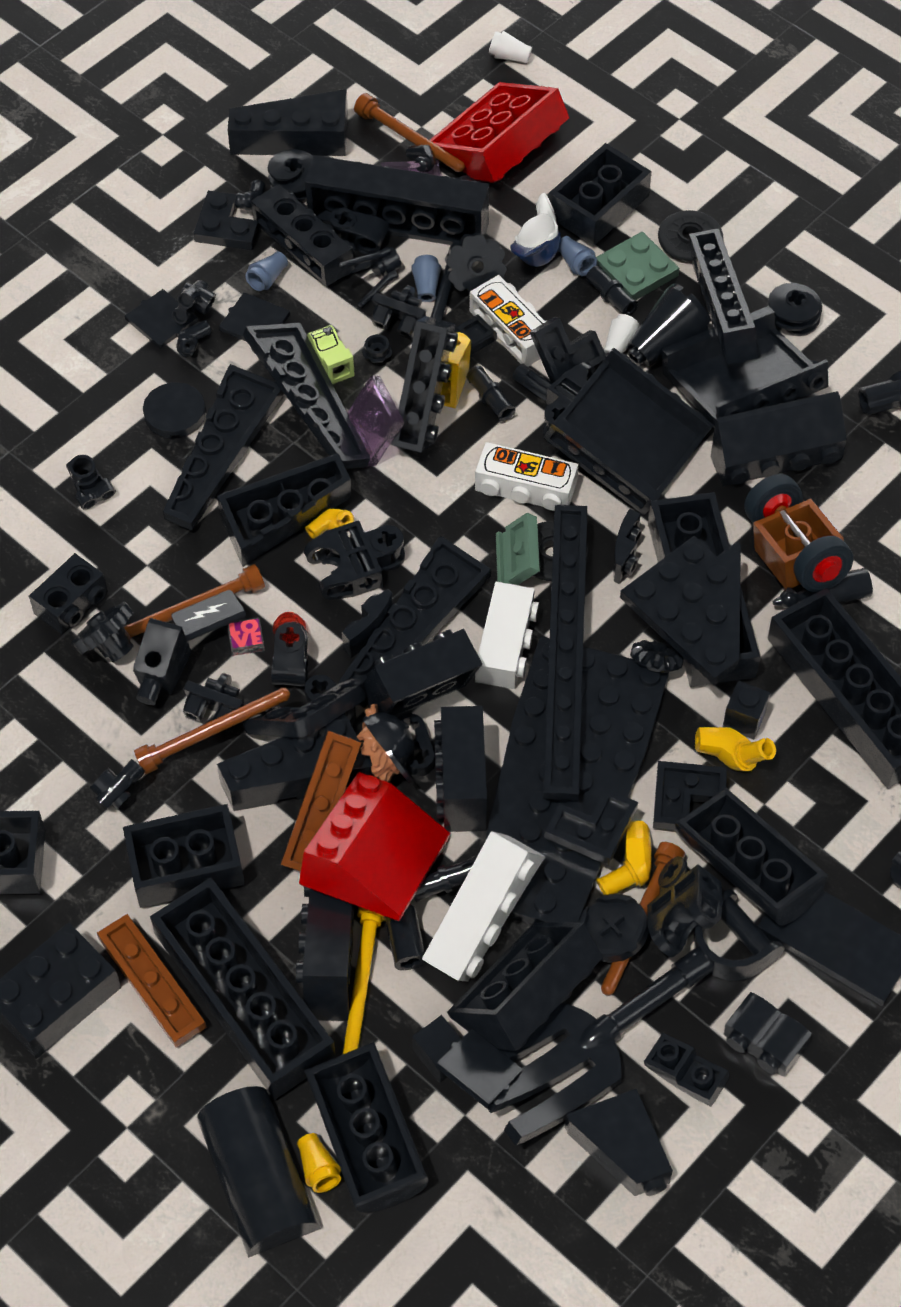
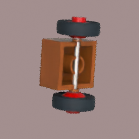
[744,474,854,592]

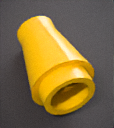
[297,1133,341,1193]

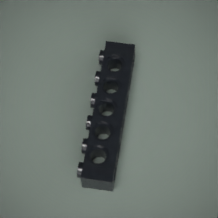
[689,228,758,365]

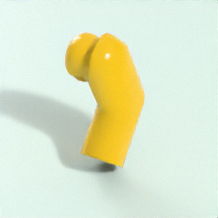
[305,509,354,539]

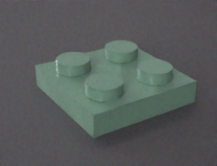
[596,231,680,300]

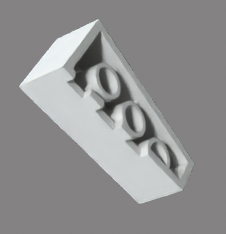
[422,831,546,981]

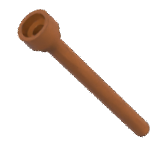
[354,93,465,172]
[124,564,265,638]
[134,688,290,775]
[601,842,686,996]

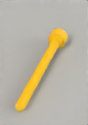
[342,907,385,1055]

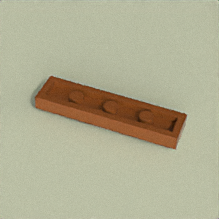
[281,731,362,871]
[97,914,207,1048]

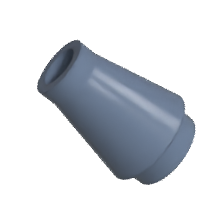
[558,236,597,276]
[245,251,288,291]
[411,255,441,302]

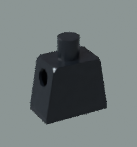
[133,618,192,705]

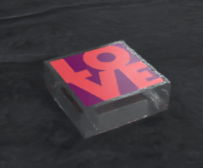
[227,617,265,656]

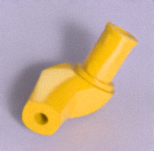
[695,727,776,772]
[596,821,652,895]

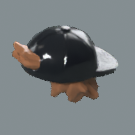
[357,704,414,783]

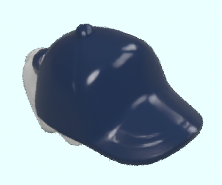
[510,193,561,267]

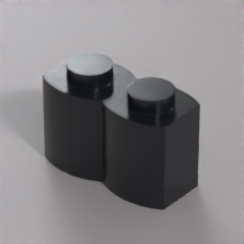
[723,992,812,1077]

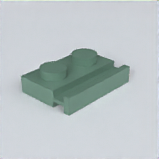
[496,512,540,585]

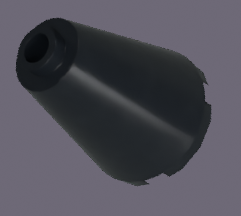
[627,283,713,367]

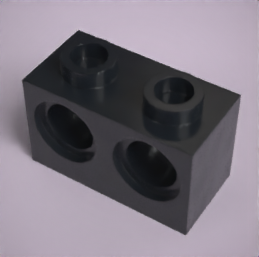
[29,553,108,635]

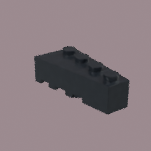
[227,89,348,156]

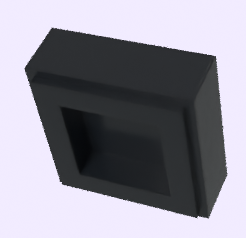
[454,314,497,354]

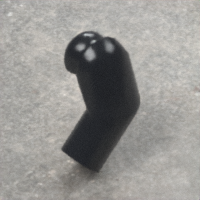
[406,145,435,172]

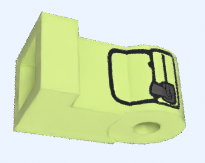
[307,325,354,384]

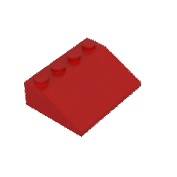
[430,82,569,183]
[299,772,450,921]

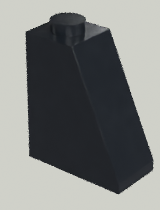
[565,1089,673,1196]

